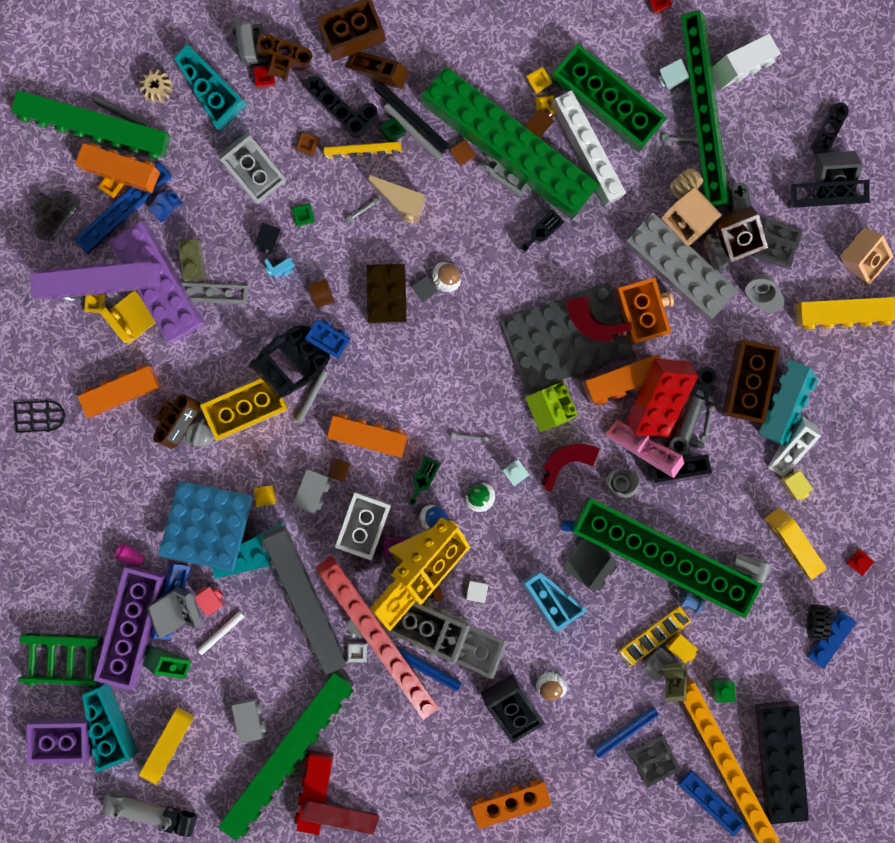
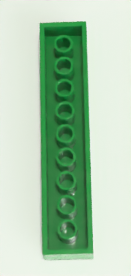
[421,66,599,220]
[570,496,763,619]

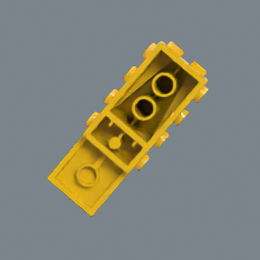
[370,517,470,631]

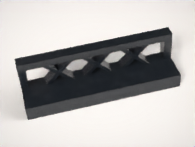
[788,179,870,208]

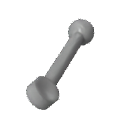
[661,134,698,145]
[345,197,380,223]
[701,404,715,443]
[449,431,489,441]

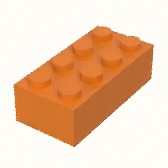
[581,354,661,406]

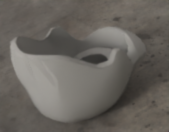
[605,468,640,498]

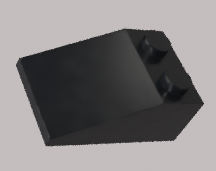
[481,673,545,743]

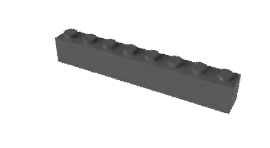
[261,525,347,675]

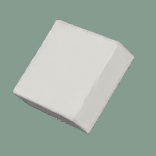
[466,580,488,603]
[348,642,367,662]

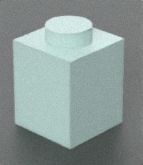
[659,59,690,90]
[502,459,529,486]

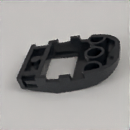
[248,325,330,400]

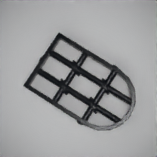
[14,400,65,433]

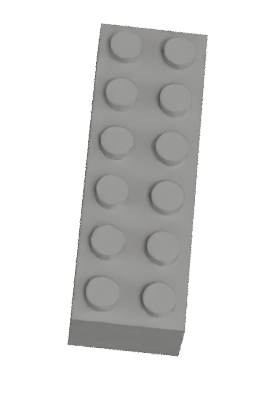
[624,212,738,321]

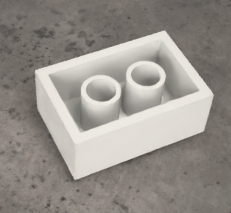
[335,491,392,560]

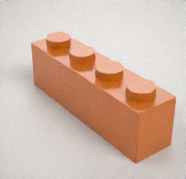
[75,143,160,194]
[77,364,162,418]
[327,413,408,458]

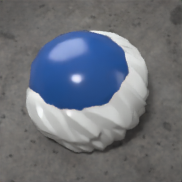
[419,504,449,531]

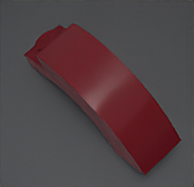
[566,296,632,342]
[541,443,600,492]

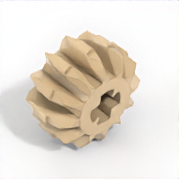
[139,69,173,103]
[670,168,703,200]

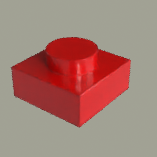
[648,0,672,15]
[253,65,276,88]
[846,549,875,576]

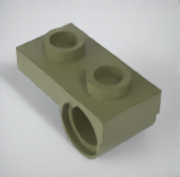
[663,662,687,702]

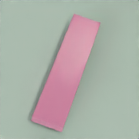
[606,420,684,478]

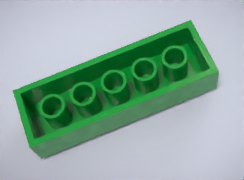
[551,43,667,153]

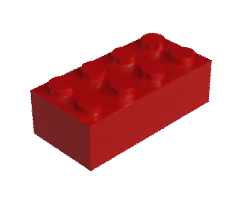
[627,358,698,437]

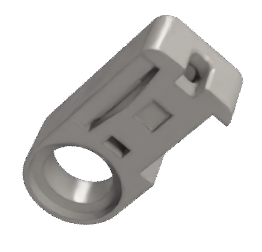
[241,21,257,63]

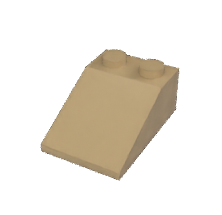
[369,175,426,225]

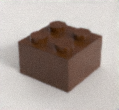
[715,206,768,262]

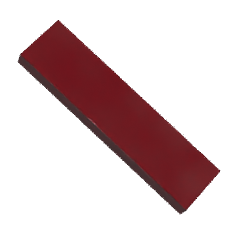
[301,799,380,835]

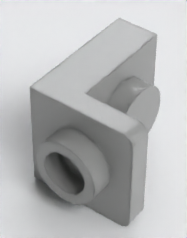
[642,648,675,683]

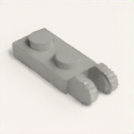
[478,154,528,198]

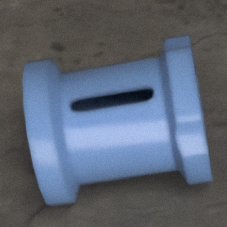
[680,591,705,615]

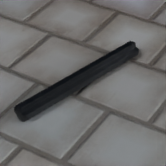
[374,82,449,153]

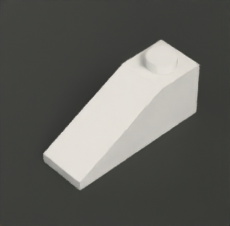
[768,416,821,477]

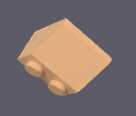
[840,227,893,285]

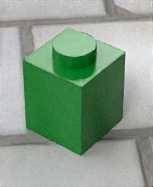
[711,678,736,703]

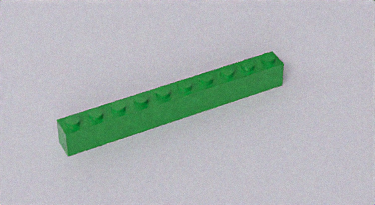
[681,10,731,208]
[218,671,354,841]

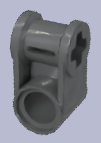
[729,183,752,213]

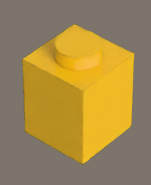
[665,632,698,664]

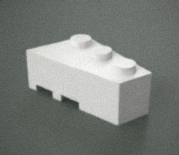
[712,33,781,91]

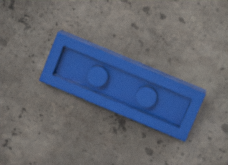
[807,610,857,669]

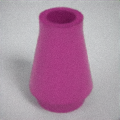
[114,544,145,566]

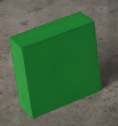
[292,203,316,227]

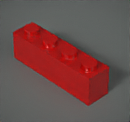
[294,750,334,835]

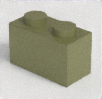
[178,239,207,282]

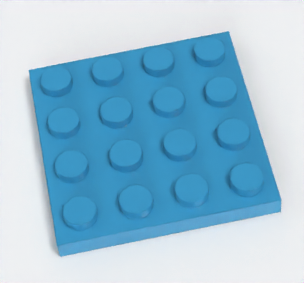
[158,481,253,572]

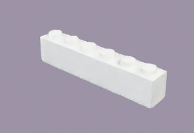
[551,90,626,207]

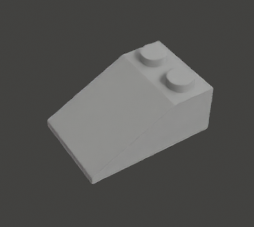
[218,131,287,205]

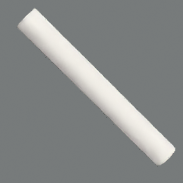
[197,611,245,655]

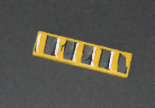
[324,142,402,159]
[618,606,691,667]

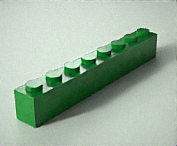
[11,90,171,160]

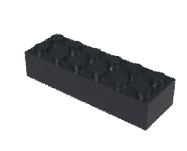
[755,701,809,824]

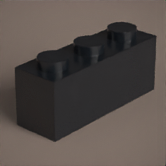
[648,454,712,487]

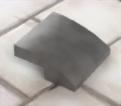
[753,218,803,269]
[629,735,682,788]

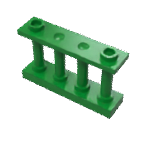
[18,633,102,688]

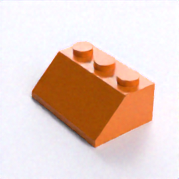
[615,277,672,345]

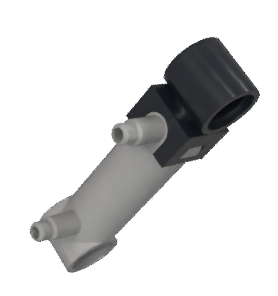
[101,791,198,837]

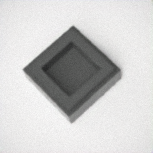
[412,276,438,302]

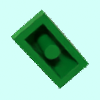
[142,647,192,679]

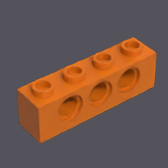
[471,778,552,830]

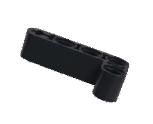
[305,76,378,138]

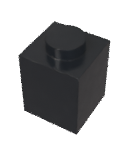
[255,222,283,254]

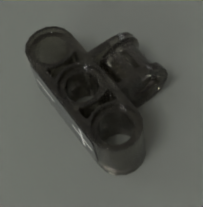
[30,191,81,242]

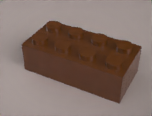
[721,340,780,423]

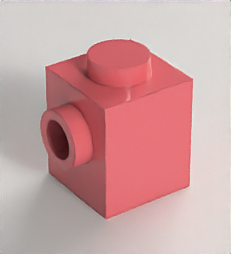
[195,585,225,617]

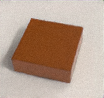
[295,132,320,157]
[450,139,476,167]

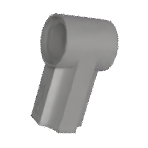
[730,553,772,583]

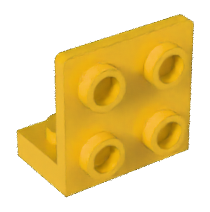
[99,291,156,344]

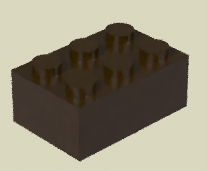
[366,264,407,324]

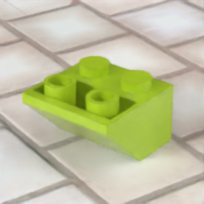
[525,381,578,432]

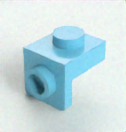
[264,257,295,278]

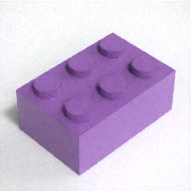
[26,718,93,763]

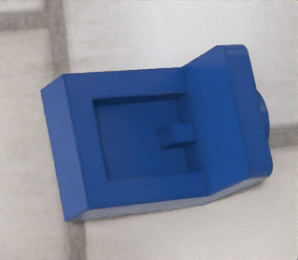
[148,190,183,222]

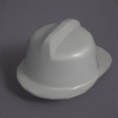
[745,273,784,314]
[183,410,214,447]

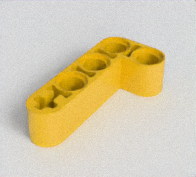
[763,508,826,580]
[139,707,195,785]

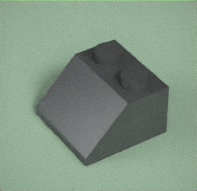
[814,151,862,198]

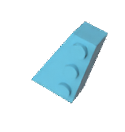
[520,572,588,633]

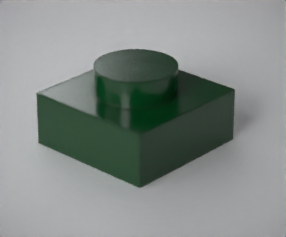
[379,117,406,142]

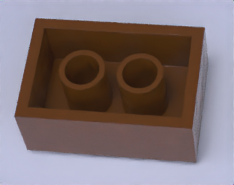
[316,0,386,62]

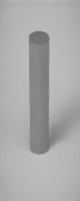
[295,370,328,423]

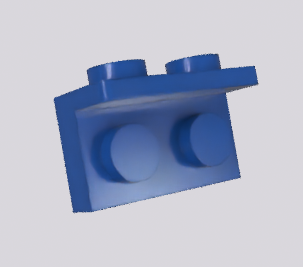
[305,319,351,359]

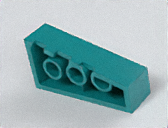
[174,44,248,131]
[759,359,818,446]
[212,522,285,579]
[82,683,139,773]

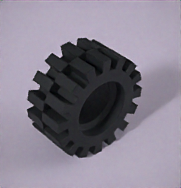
[806,604,832,641]

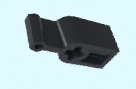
[519,209,564,254]

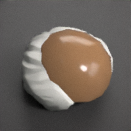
[432,262,461,292]
[536,671,567,701]

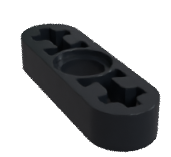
[812,102,849,154]

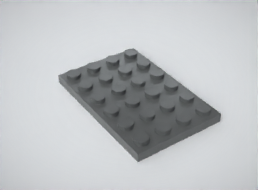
[500,282,634,393]

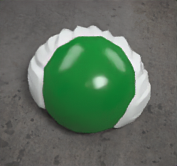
[465,483,495,512]

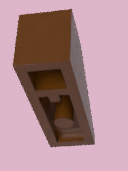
[346,51,410,90]

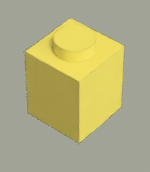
[780,470,813,501]

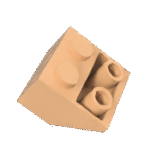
[661,187,722,246]

